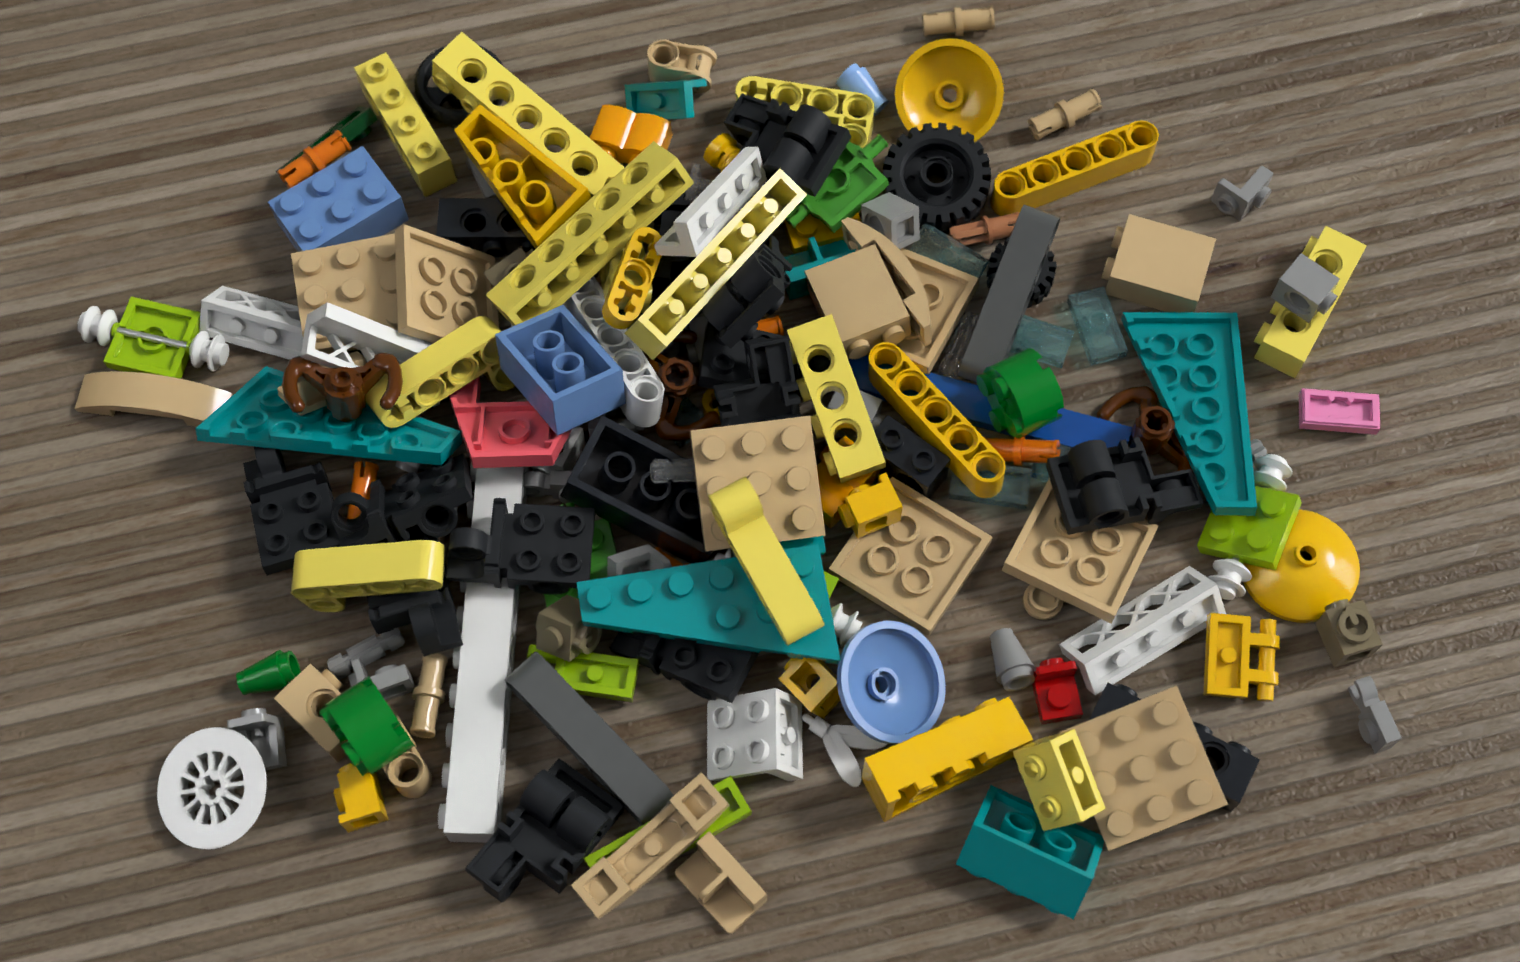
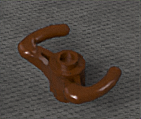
[642,329,720,441]
[282,353,403,422]
[1096,386,1194,474]

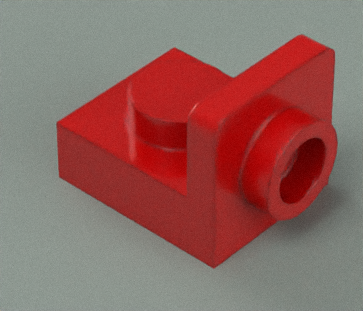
[1032,658,1083,725]

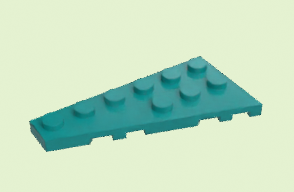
[1121,312,1257,516]
[195,366,462,465]
[576,544,841,665]

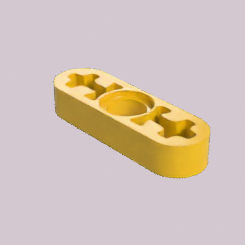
[602,227,662,329]

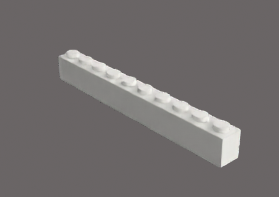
[438,462,530,843]

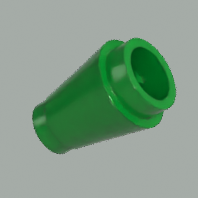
[236,650,301,695]

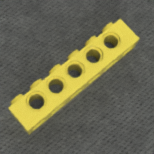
[432,32,625,198]
[486,141,694,326]
[624,169,807,360]

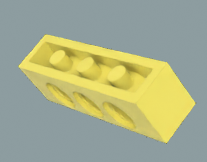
[354,52,457,197]
[1254,226,1367,378]
[787,314,886,483]

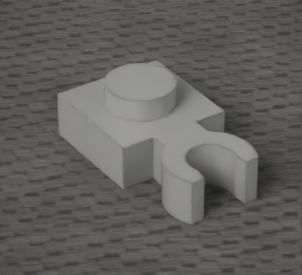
[523,470,572,504]
[1348,676,1402,754]

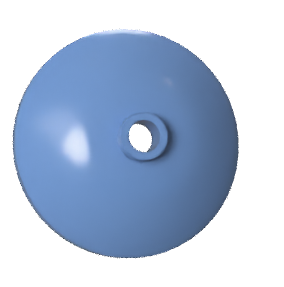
[837,621,946,744]

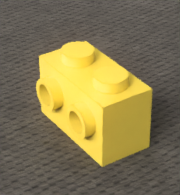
[1013,729,1106,831]

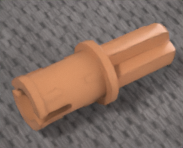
[949,212,1019,248]

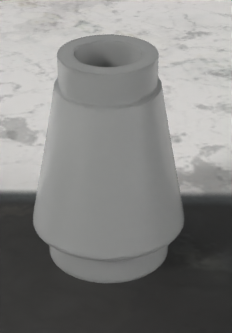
[990,628,1035,691]

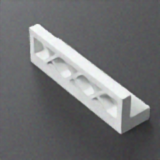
[654,147,767,257]
[199,286,339,360]
[300,302,440,407]
[1059,566,1226,695]

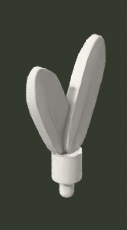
[802,714,887,787]

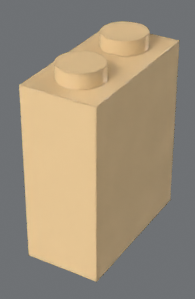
[1101,214,1216,312]
[805,244,911,359]

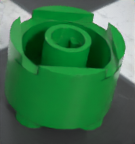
[976,348,1064,438]
[319,676,415,776]

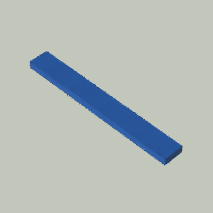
[848,355,1132,452]

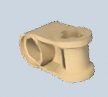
[648,40,717,93]
[381,716,432,799]

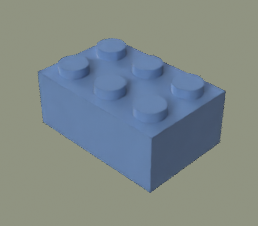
[268,146,409,252]
[495,305,626,436]

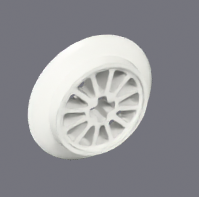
[157,727,267,849]

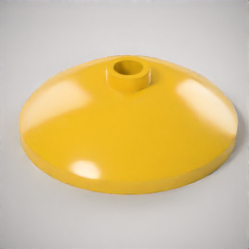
[895,38,1004,142]
[1243,509,1360,623]

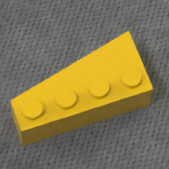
[454,104,591,249]
[861,697,1034,822]

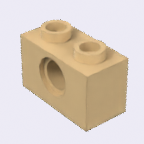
[274,663,348,763]

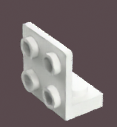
[707,688,803,781]

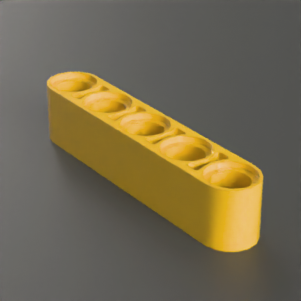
[990,120,1159,216]
[868,342,1006,498]

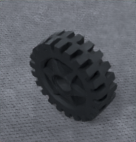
[882,123,991,235]

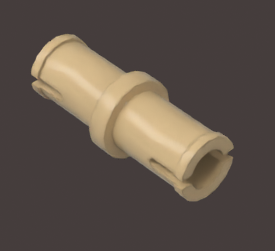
[922,6,995,36]
[1028,89,1102,140]
[409,653,448,738]

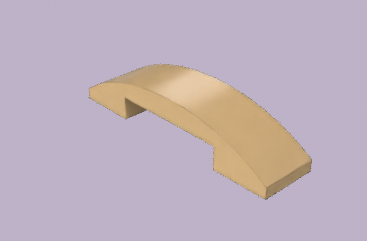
[841,217,932,347]
[75,371,233,427]
[571,772,730,919]

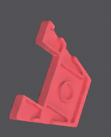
[448,377,572,468]

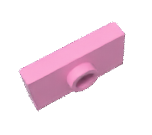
[1299,388,1380,435]

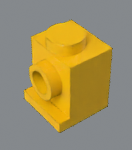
[838,473,903,538]
[778,657,840,718]
[334,763,388,833]

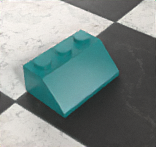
[956,785,1105,920]

